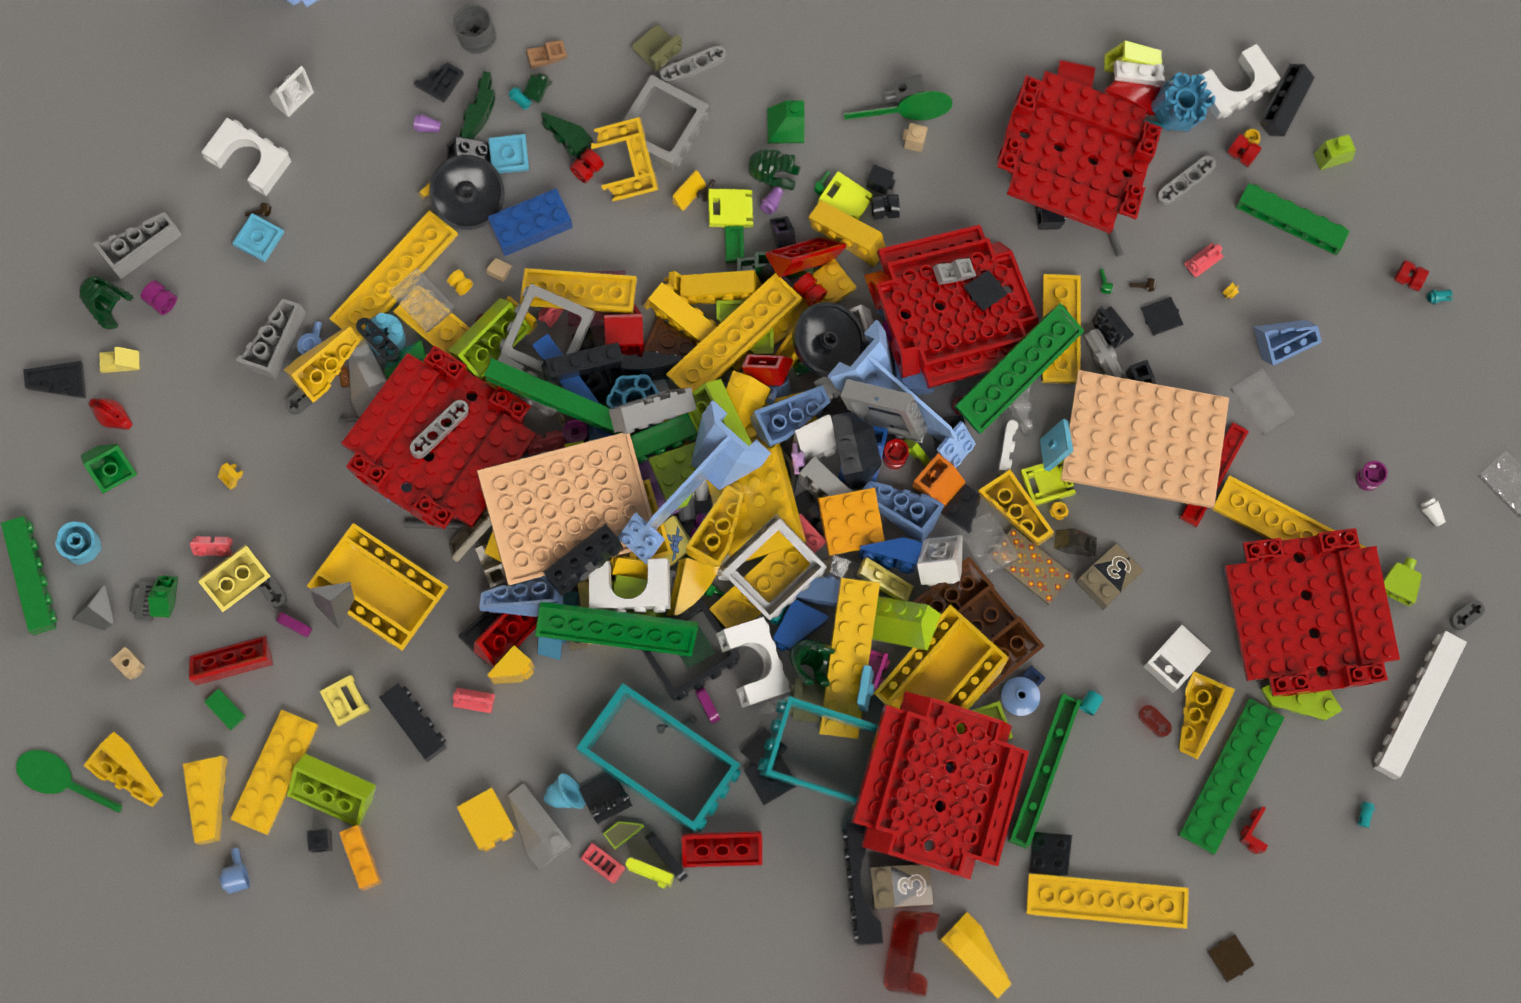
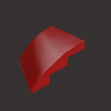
[1104,75,1163,116]

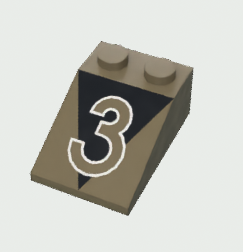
[1076,543,1144,610]
[869,865,933,910]

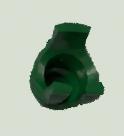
[748,149,800,191]
[79,276,133,329]
[789,639,835,687]

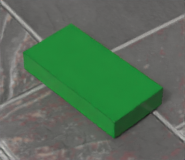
[725,226,744,263]
[204,688,246,731]

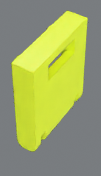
[817,171,874,220]
[708,189,753,228]
[1020,461,1076,506]
[626,858,674,889]

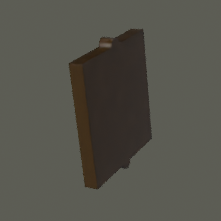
[1207,934,1255,983]

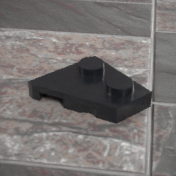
[414,63,464,103]
[941,484,981,534]

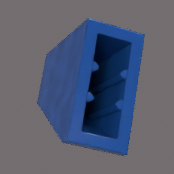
[772,599,829,652]

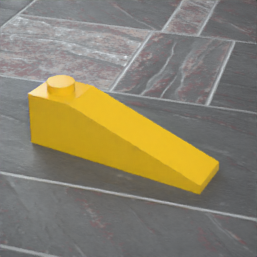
[284,325,360,403]
[726,371,771,428]
[686,485,744,567]
[1179,671,1235,759]
[83,731,163,807]
[939,912,1011,999]

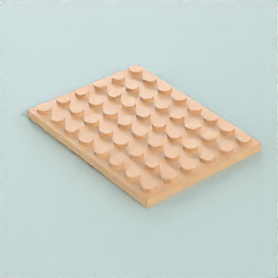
[1060,370,1229,508]
[477,433,652,586]

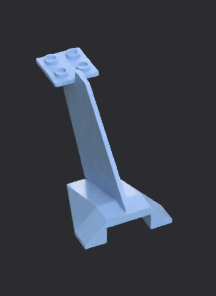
[828,320,976,468]
[618,401,771,564]

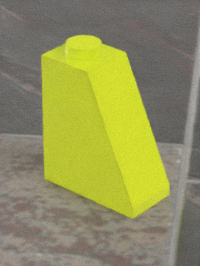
[1104,41,1162,72]

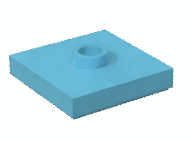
[489,134,529,174]
[232,213,285,263]
[1040,419,1073,472]
[857,665,875,713]

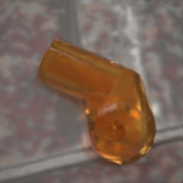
[338,365,350,387]

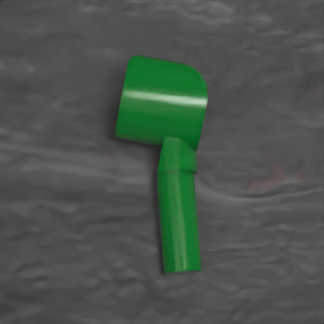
[814,171,830,196]
[1099,269,1113,294]
[704,584,726,598]

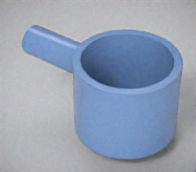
[297,321,322,355]
[766,375,792,405]
[220,848,250,894]

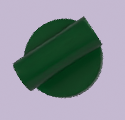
[793,359,811,377]

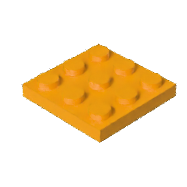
[818,488,885,556]

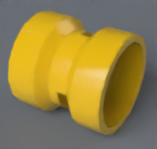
[447,269,473,296]

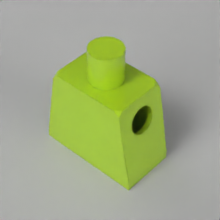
[1313,134,1356,170]
[1383,557,1422,607]

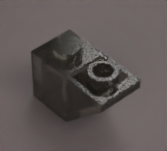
[1054,528,1097,557]

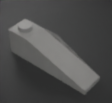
[348,339,387,418]
[508,783,571,870]

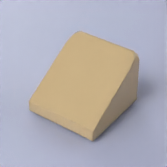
[486,258,512,282]

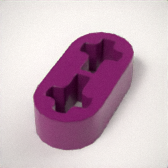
[275,612,312,638]
[695,687,720,724]

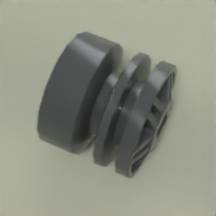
[453,4,496,53]

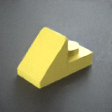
[99,347,140,373]

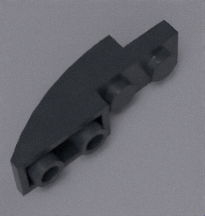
[614,351,681,377]

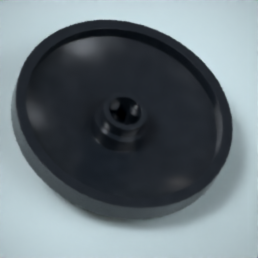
[429,154,504,230]
[792,302,866,378]

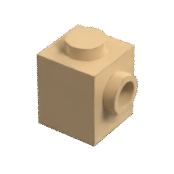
[902,123,928,153]
[110,647,145,680]

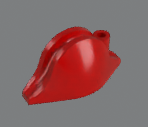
[88,398,133,430]

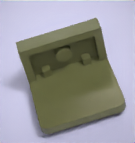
[632,25,682,72]
[789,678,825,723]

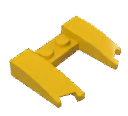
[591,117,659,202]

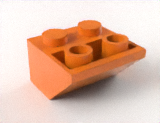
[912,453,966,507]

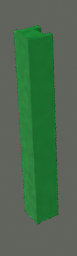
[484,358,623,435]
[1008,694,1081,849]

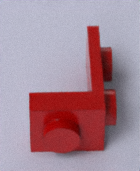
[1240,806,1269,854]

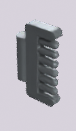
[130,581,155,621]

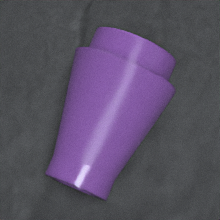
[413,114,441,133]
[760,187,783,215]

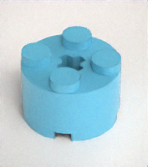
[365,313,406,356]
[55,521,101,565]

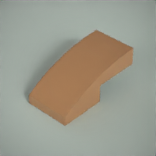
[526,40,567,69]

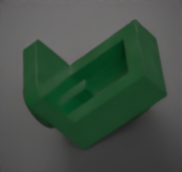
[523,73,553,103]

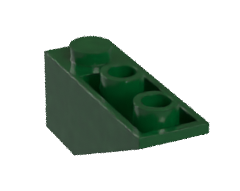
[541,112,594,159]

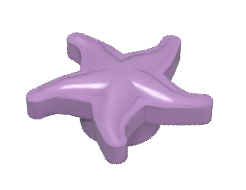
[792,443,805,475]

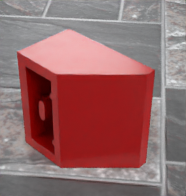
[604,314,644,357]
[742,354,793,386]

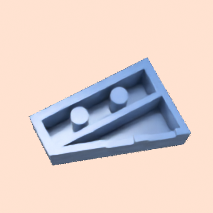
[1253,320,1322,366]
[796,576,840,607]

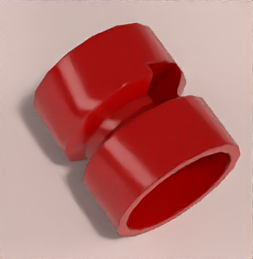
[1227,134,1262,167]
[569,148,604,184]
[1394,259,1429,292]
[792,273,828,307]
[882,439,909,470]

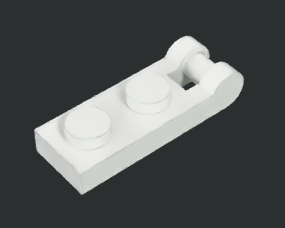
[1114,60,1165,86]
[997,420,1018,475]

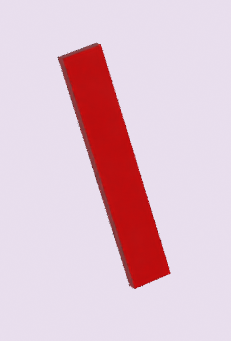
[1179,422,1249,527]

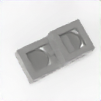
[933,258,976,285]

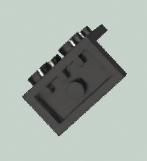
[447,137,490,163]
[1092,306,1134,349]

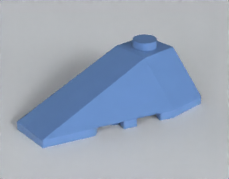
[750,385,830,447]
[862,481,944,542]
[480,576,563,617]

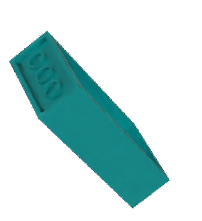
[576,683,741,833]
[758,696,878,805]

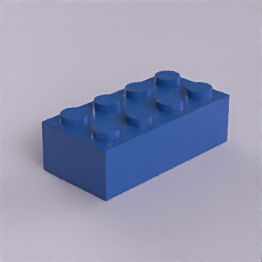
[488,188,573,257]

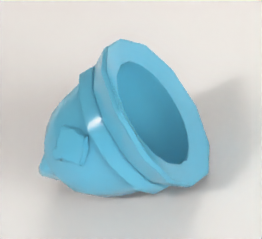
[544,773,586,809]

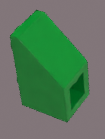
[148,575,178,618]

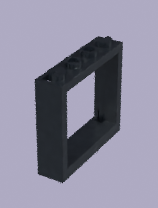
[641,598,740,701]

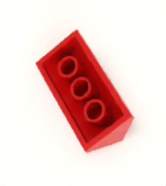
[766,237,846,278]
[474,613,538,668]
[189,636,273,686]
[682,831,762,868]

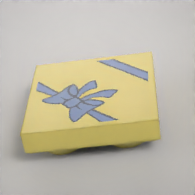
[657,516,690,567]

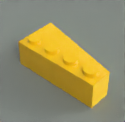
[808,200,885,267]
[680,270,762,305]
[642,282,718,345]
[978,470,1054,546]
[183,756,228,845]

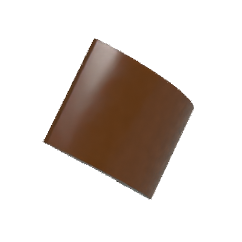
[913,556,1045,695]

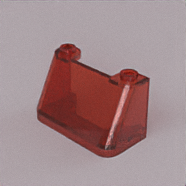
[884,911,940,998]

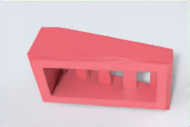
[580,843,625,884]

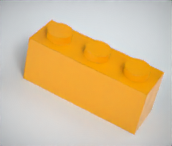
[339,825,382,891]

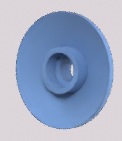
[1001,677,1040,716]

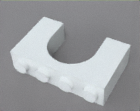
[1201,44,1281,120]
[201,118,291,196]
[589,559,671,613]
[716,617,790,708]

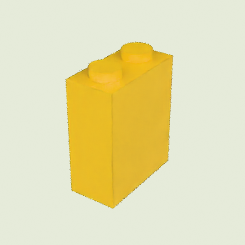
[457,788,516,852]

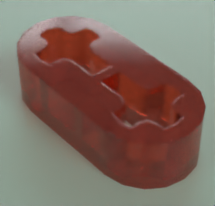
[1138,705,1172,738]

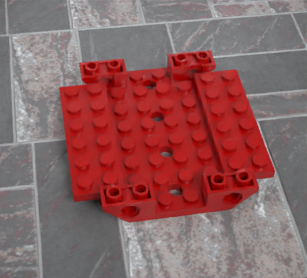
[996,71,1162,234]
[864,224,1038,388]
[341,345,536,530]
[1224,528,1400,697]
[851,691,1029,880]

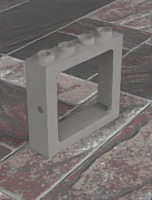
[620,75,710,171]
[499,284,595,372]
[841,379,928,442]
[720,514,826,620]

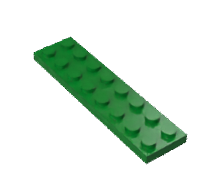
[954,303,1084,434]
[535,601,698,657]
[1178,698,1285,855]

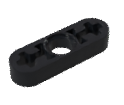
[356,318,400,363]
[644,831,688,883]

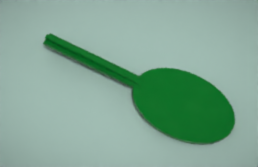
[844,91,953,120]
[16,750,123,813]

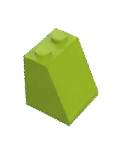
[612,575,664,618]

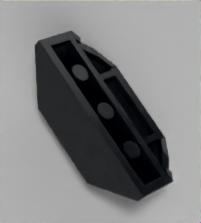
[832,411,882,489]

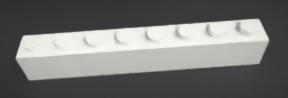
[1374,631,1467,780]

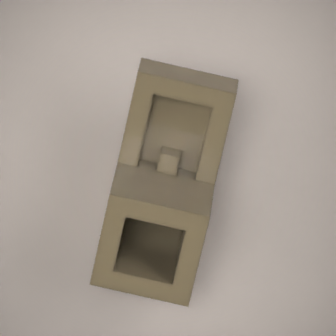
[474,540,507,587]

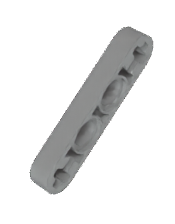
[660,46,726,85]
[1157,156,1216,206]
[410,400,469,459]

